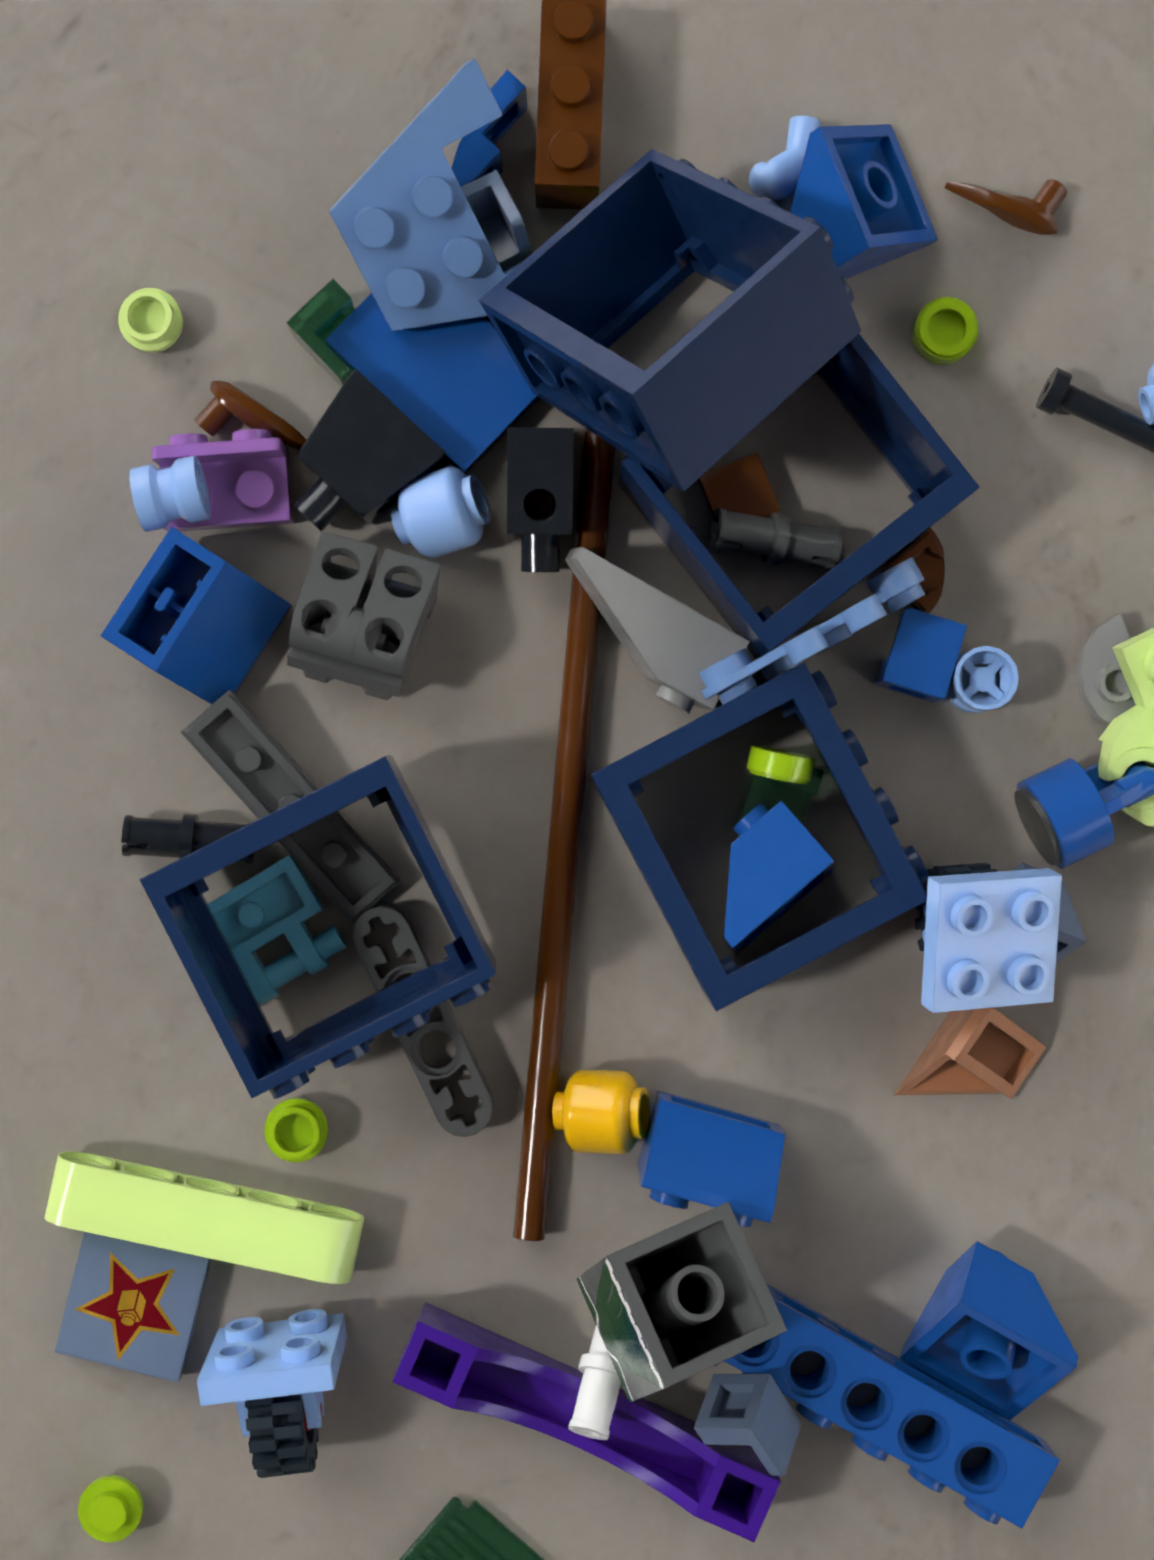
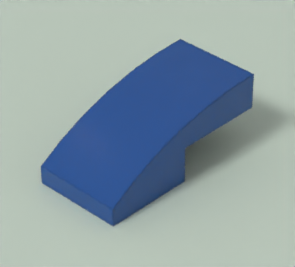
[451,69,527,187]

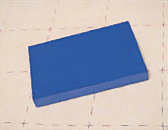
[325,292,539,474]

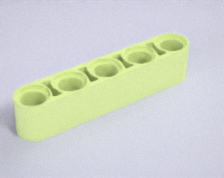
[44,1151,365,1284]

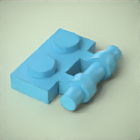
[208,855,347,1005]

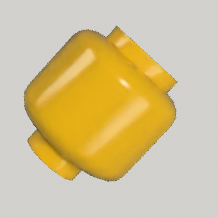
[552,1070,650,1154]

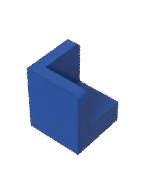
[873,608,967,703]

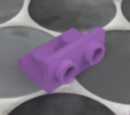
[152,429,294,532]

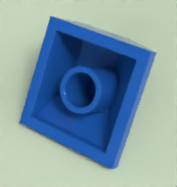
[790,124,938,279]
[724,801,834,955]
[900,1241,1078,1421]

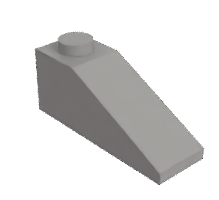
[565,547,750,714]

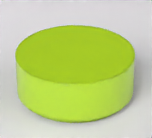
[912,297,979,365]
[747,745,816,784]

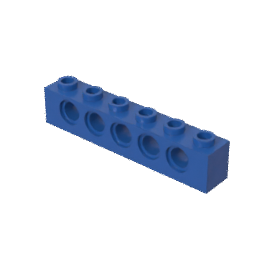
[714,1283,1060,1529]

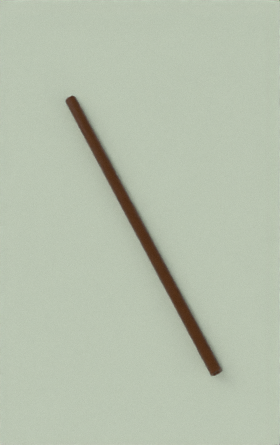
[513,353,623,1241]

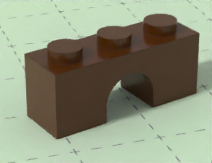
[535,0,607,210]

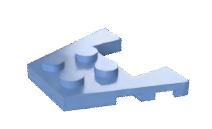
[329,58,523,331]

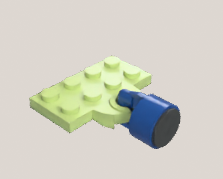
[1014,627,1154,869]

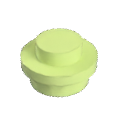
[118,288,183,353]

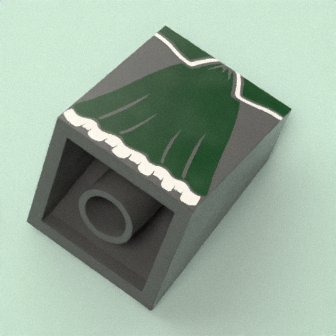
[576,1202,788,1402]

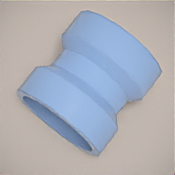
[129,455,211,532]
[946,646,1019,714]

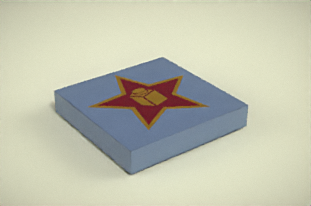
[54,1232,212,1383]

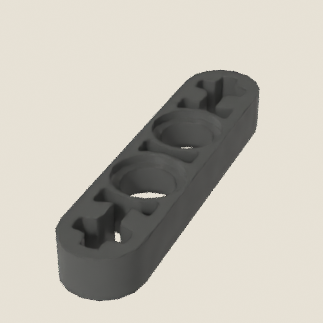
[353,905,494,1137]

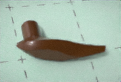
[945,179,1067,235]
[194,381,307,450]

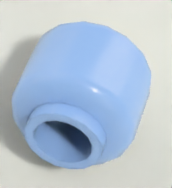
[391,466,491,559]

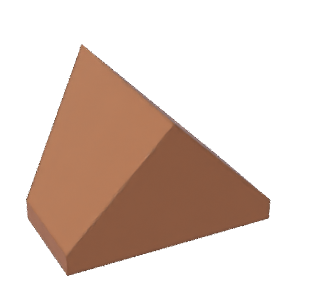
[893,1008,1046,1099]

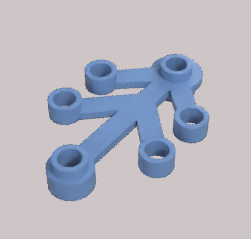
[699,557,925,705]

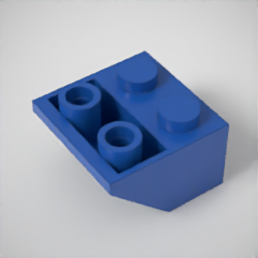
[100,526,292,704]
[637,1090,785,1227]

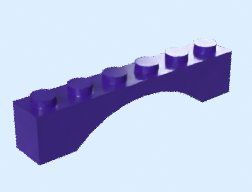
[392,1302,781,1542]

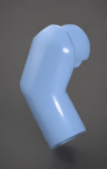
[749,116,821,200]

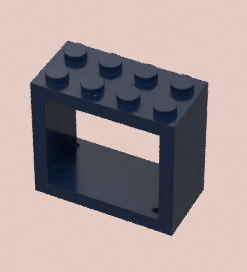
[479,149,861,492]
[619,334,980,660]
[590,662,929,1011]
[139,755,496,1099]

